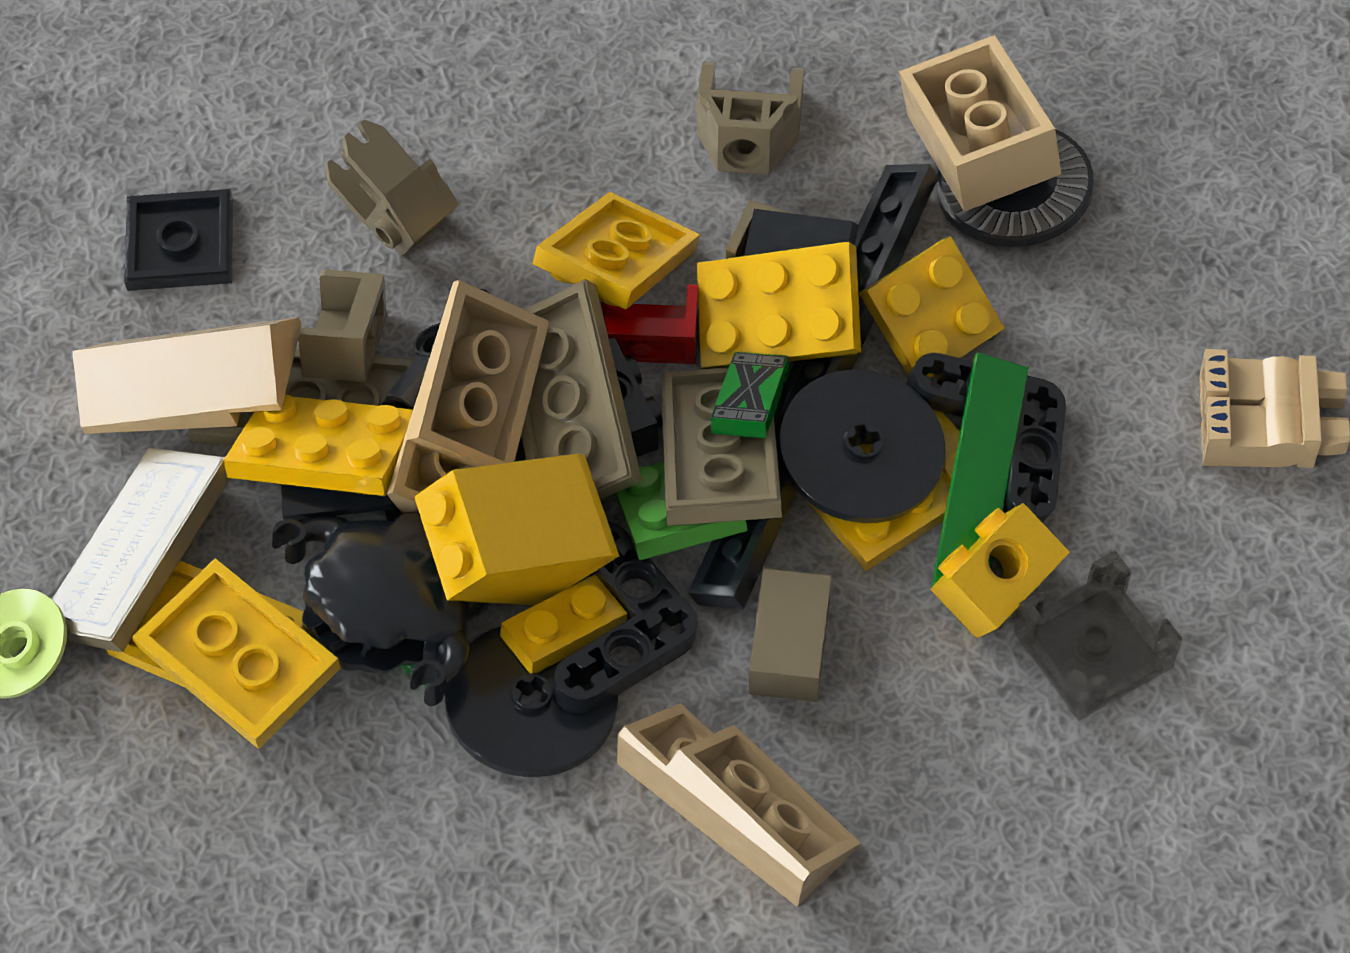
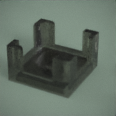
[1014,550,1183,721]

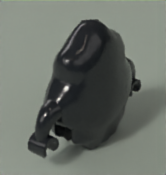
[272,513,490,707]

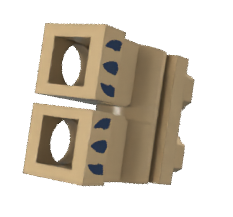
[1199,349,1350,468]

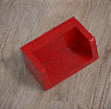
[599,284,699,364]

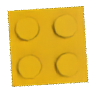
[859,236,1005,378]

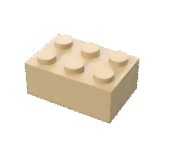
[899,35,1062,212]

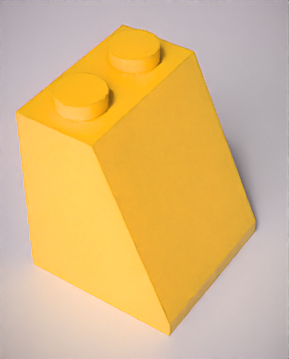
[414,454,619,605]

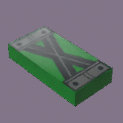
[710,352,789,438]

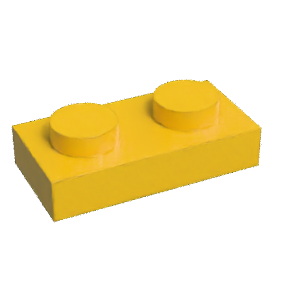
[500,574,627,674]

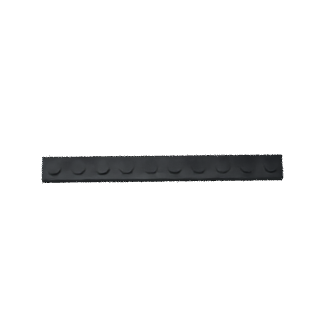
[688,164,939,609]

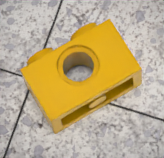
[930,503,1070,638]

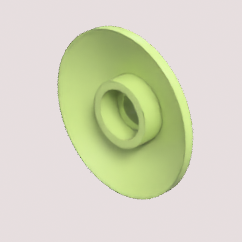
[0,589,67,699]

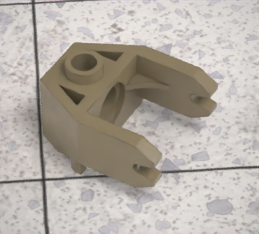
[697,61,805,175]
[325,120,459,256]

